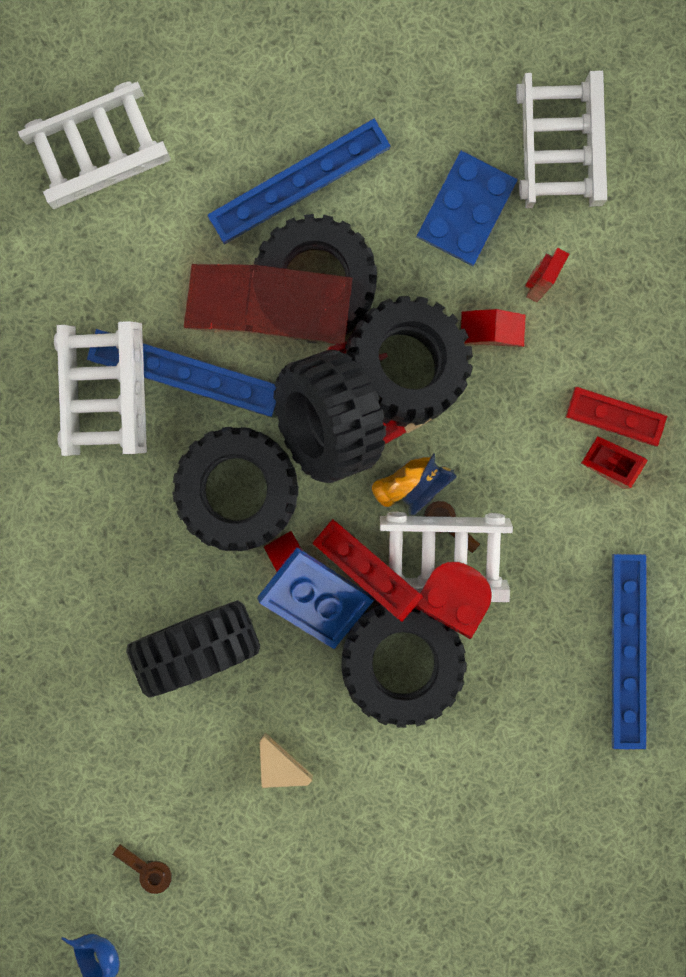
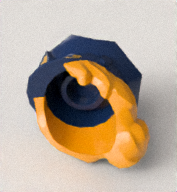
[372,453,457,516]

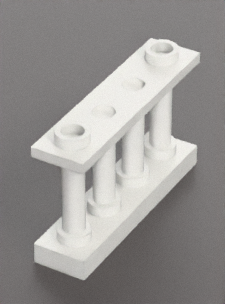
[516,71,607,208]
[18,82,171,209]
[54,321,147,456]
[380,512,513,602]

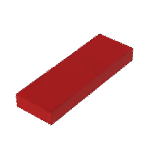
[565,387,668,447]

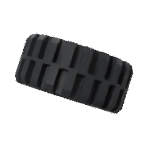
[252,214,377,343]
[345,295,473,427]
[274,350,386,483]
[172,426,299,551]
[126,600,260,698]
[341,604,467,728]

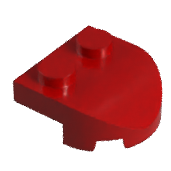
[415,562,492,639]

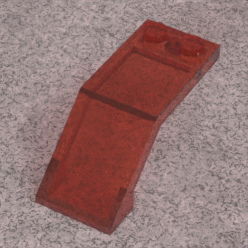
[184,264,353,345]

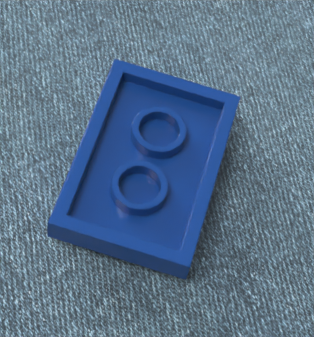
[416,150,518,266]
[257,548,374,649]

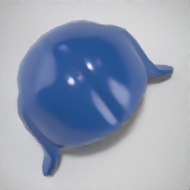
[61,933,120,977]

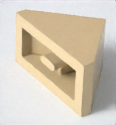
[260,732,313,788]

